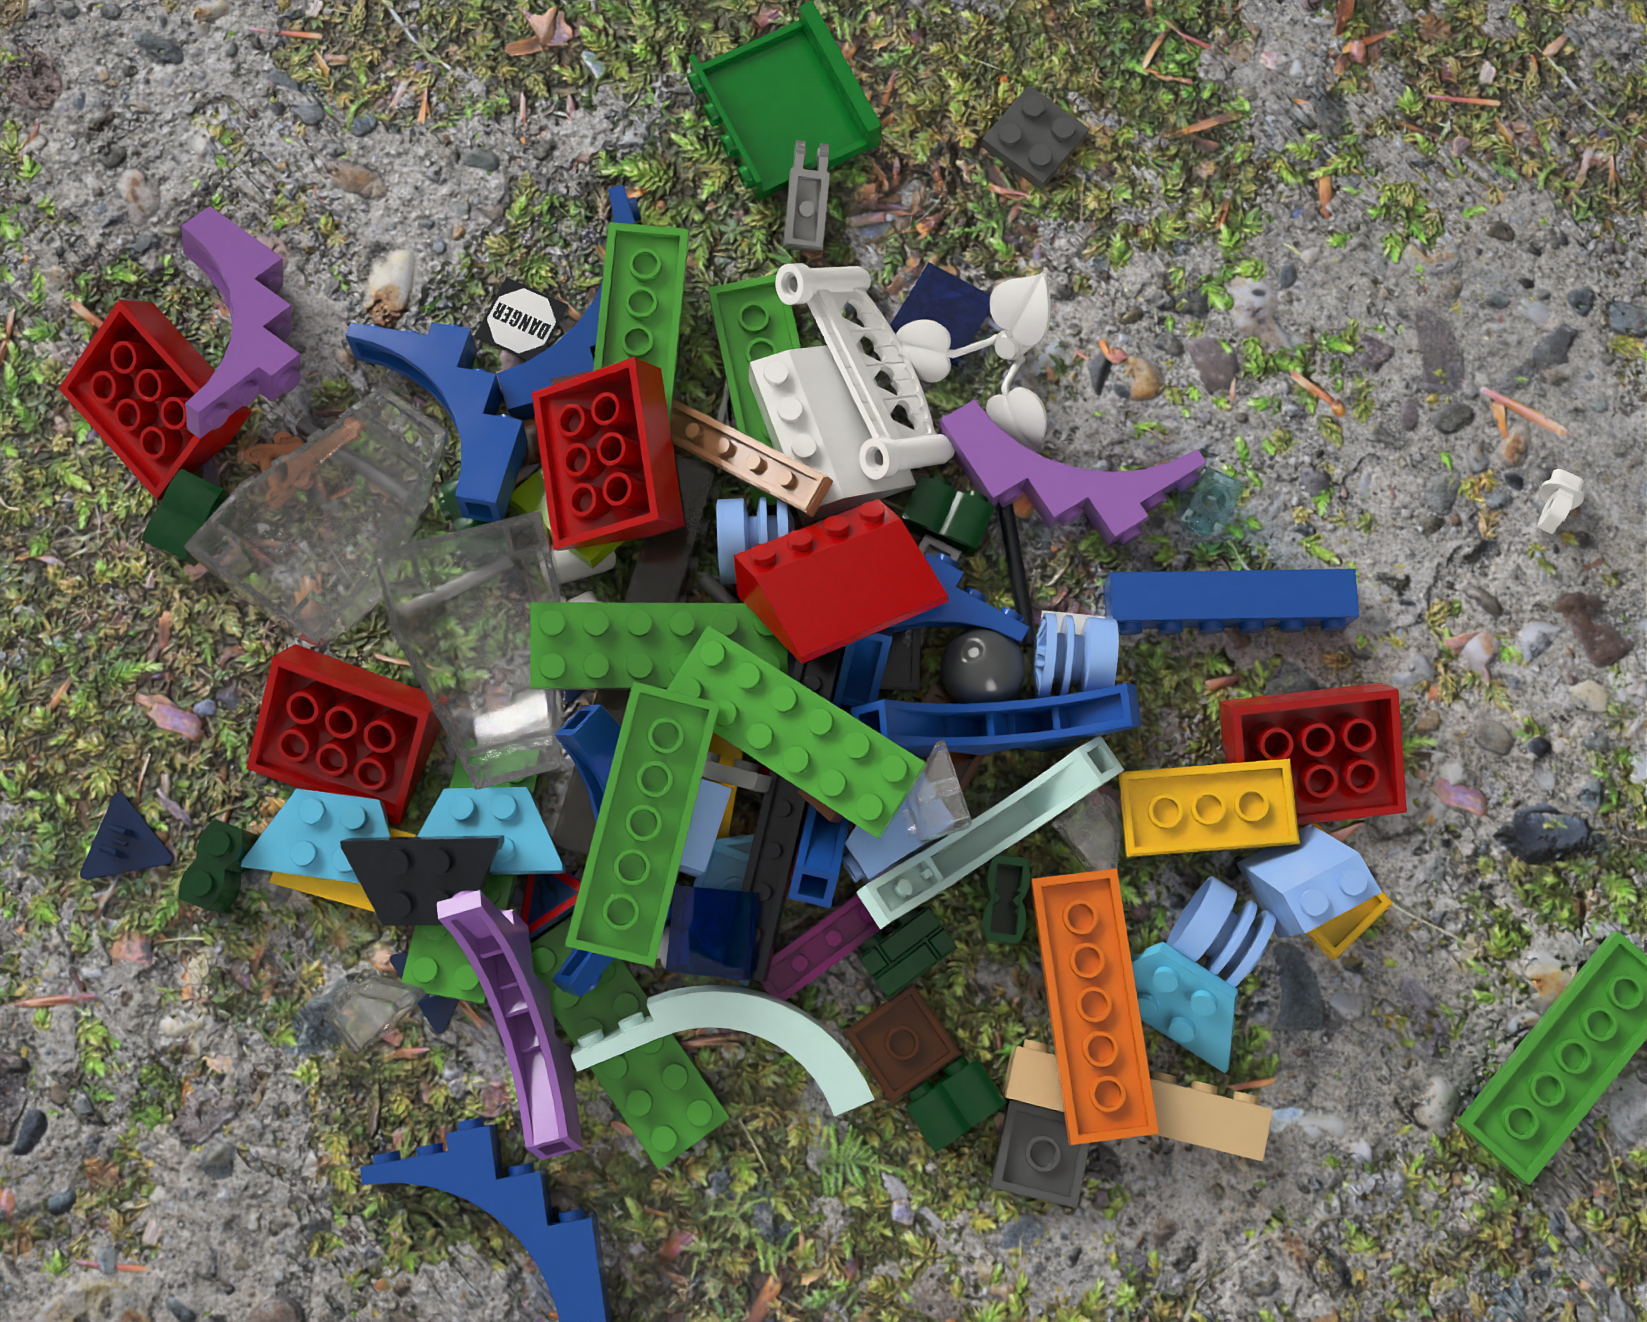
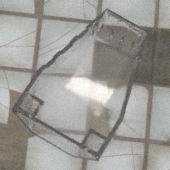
[183,385,449,647]
[373,510,566,790]

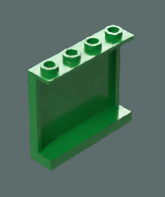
[686,0,882,201]

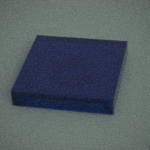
[890,262,991,367]
[665,885,758,980]

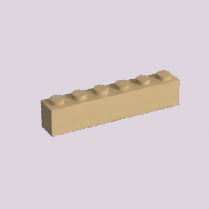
[1002,1039,1273,1162]

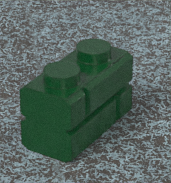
[858,907,958,1000]

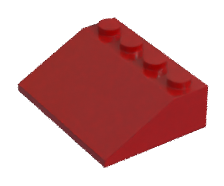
[58,299,252,500]
[532,357,685,551]
[734,499,948,664]
[246,644,447,825]
[1219,683,1407,825]

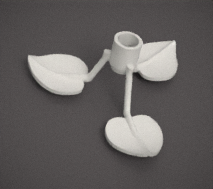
[896,273,1051,452]

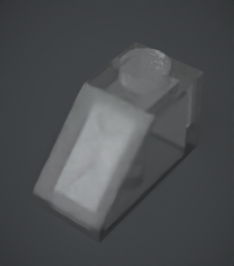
[901,740,972,844]
[1051,789,1122,872]
[323,976,426,1055]

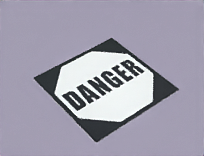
[474,277,568,361]

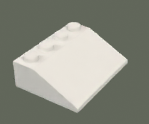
[748,341,916,525]

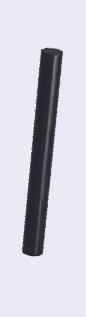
[997,503,1036,647]

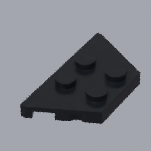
[340,835,505,926]

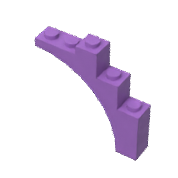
[181,206,301,439]
[938,399,1207,548]
[437,890,583,1160]

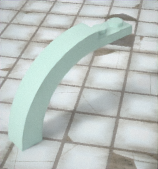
[856,736,1124,929]
[571,985,875,1117]

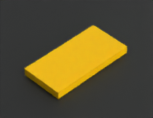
[1118,759,1300,858]

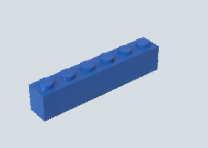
[1104,569,1359,635]

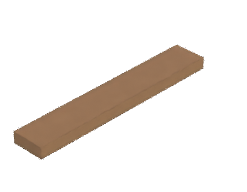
[670,399,833,517]

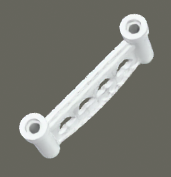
[775,263,955,480]

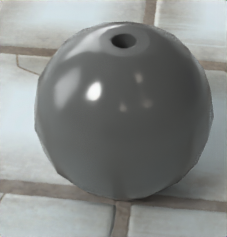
[940,627,1025,704]

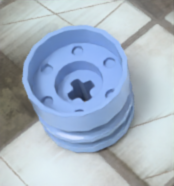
[716,497,794,585]
[1031,613,1119,699]
[1166,876,1276,988]

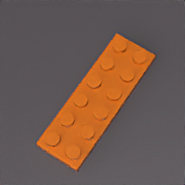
[1030,868,1159,1145]

